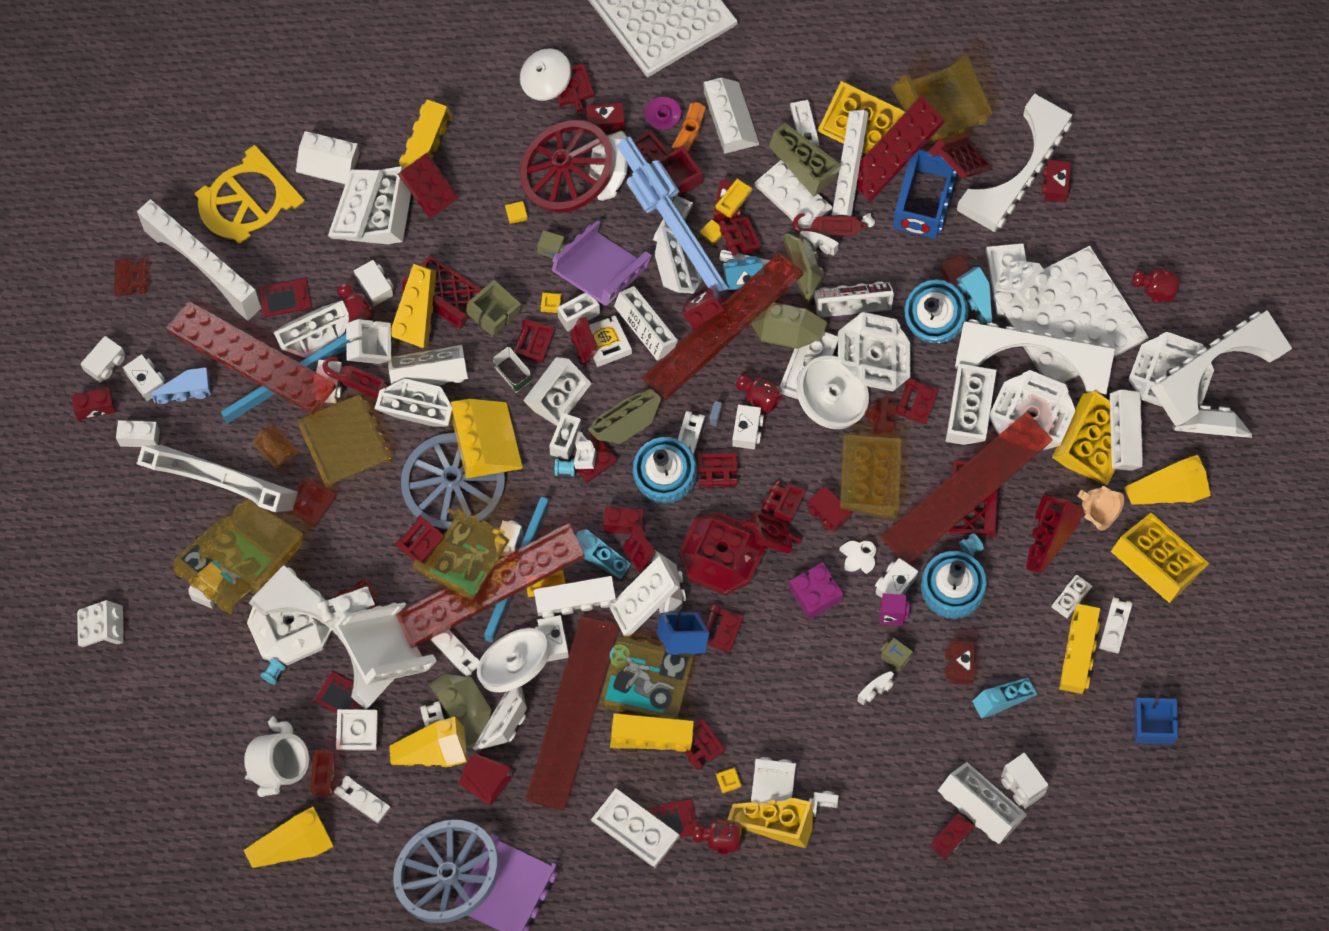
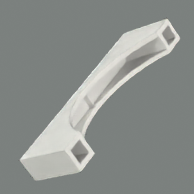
[957,94,1073,232]
[137,199,261,321]
[1151,311,1292,427]
[955,320,1115,396]
[137,445,298,512]
[249,565,394,710]

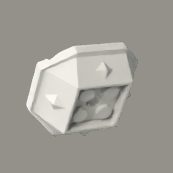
[838,312,910,391]
[1129,332,1214,407]
[989,370,1075,452]
[247,588,333,665]

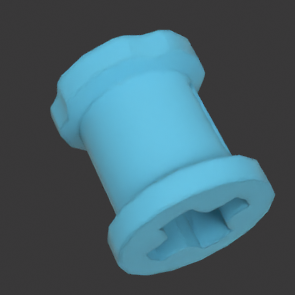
[555,459,575,476]
[260,659,286,685]

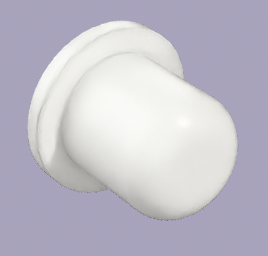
[861,213,875,227]

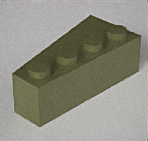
[769,123,841,197]

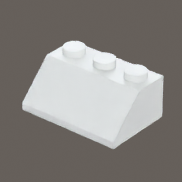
[296,131,360,184]
[523,357,592,426]

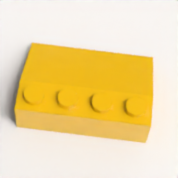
[818,81,905,154]
[1052,391,1115,486]
[451,399,522,479]
[1111,513,1210,603]

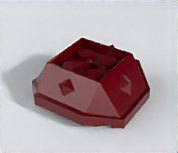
[679,512,766,595]

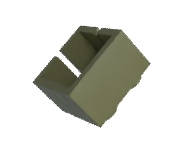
[466,280,521,337]

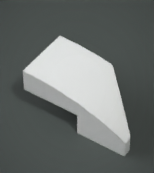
[574,432,596,469]

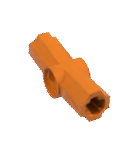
[671,102,706,152]

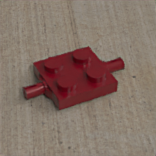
[556,63,594,113]
[742,511,801,554]

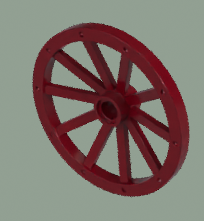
[520,120,615,212]

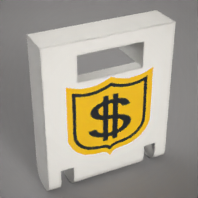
[589,315,632,367]

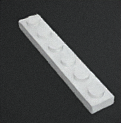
[832,110,868,217]

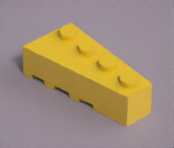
[399,100,453,169]
[391,264,436,348]
[1059,604,1100,694]
[610,714,693,752]

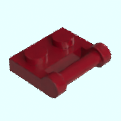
[512,319,555,363]
[894,378,939,424]
[395,515,445,566]
[623,525,656,574]
[705,605,743,653]

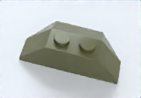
[784,234,824,306]
[751,302,828,349]
[588,389,661,444]
[428,674,491,749]

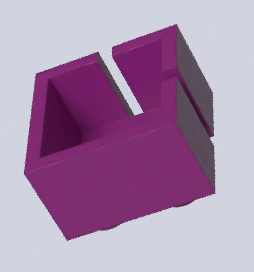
[789,563,843,620]

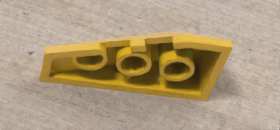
[1124,455,1211,505]
[390,717,467,767]
[727,798,813,848]
[244,807,334,868]

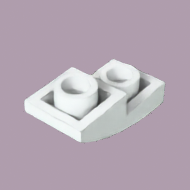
[799,231,839,256]
[1052,575,1092,618]
[857,671,894,705]

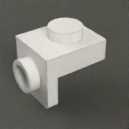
[809,791,838,817]

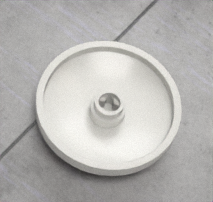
[797,356,869,429]
[477,628,551,692]

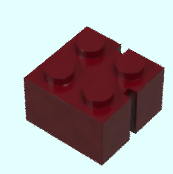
[658,146,703,201]

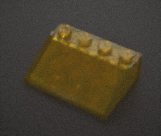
[840,435,901,519]

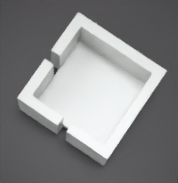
[346,319,391,364]
[1001,753,1048,808]

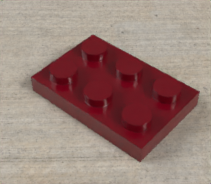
[398,153,459,219]

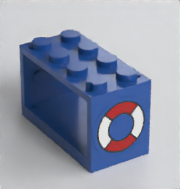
[893,150,957,239]

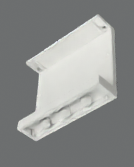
[335,602,436,685]

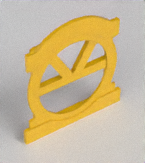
[195,145,305,244]

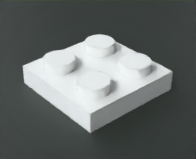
[336,710,378,750]

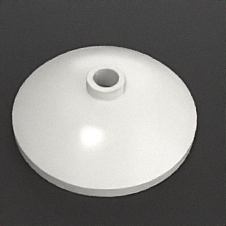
[520,49,571,101]

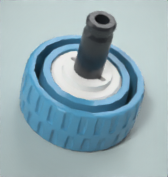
[904,279,968,344]
[633,437,697,504]
[921,551,987,619]

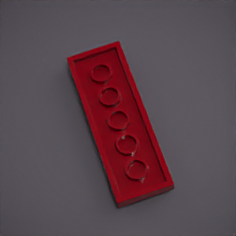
[856,95,946,202]

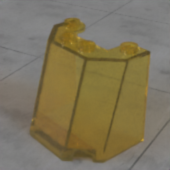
[891,54,993,142]

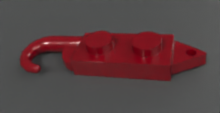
[793,213,867,236]
[322,357,387,399]

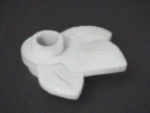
[840,541,876,574]

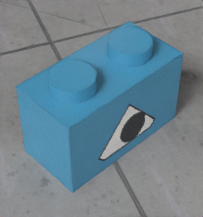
[723,256,765,290]

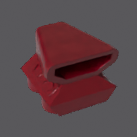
[458,752,514,806]

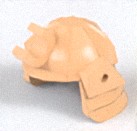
[1077,486,1124,531]

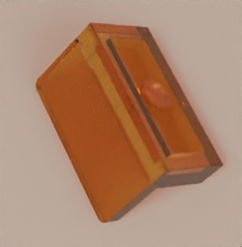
[252,426,299,469]

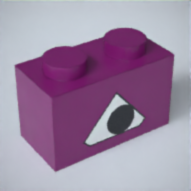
[879,593,910,626]

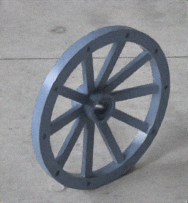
[401,433,505,531]
[393,820,500,923]

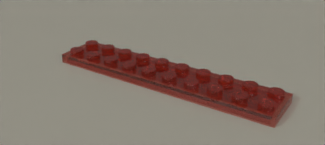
[642,253,804,400]
[166,301,336,415]
[881,411,1053,565]
[396,523,586,648]
[526,616,619,811]

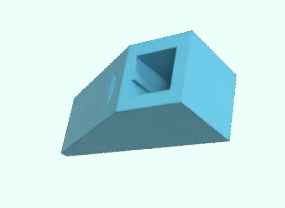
[956,267,992,326]
[568,529,631,579]
[972,678,1037,718]

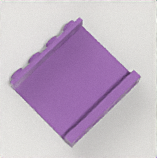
[552,220,651,306]
[454,833,559,931]

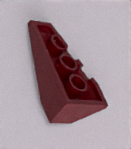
[1026,495,1084,574]

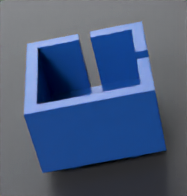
[657,612,709,655]
[1133,698,1178,745]

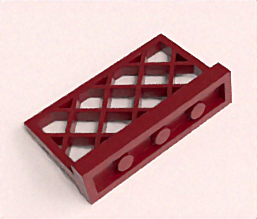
[928,131,993,179]
[402,255,482,330]
[949,459,1001,538]

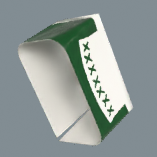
[493,347,531,393]

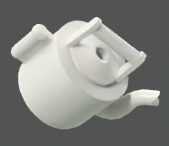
[244,717,309,797]

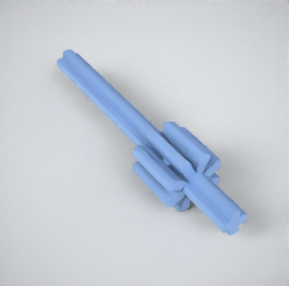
[617,137,729,295]

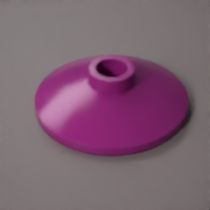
[645,97,681,130]

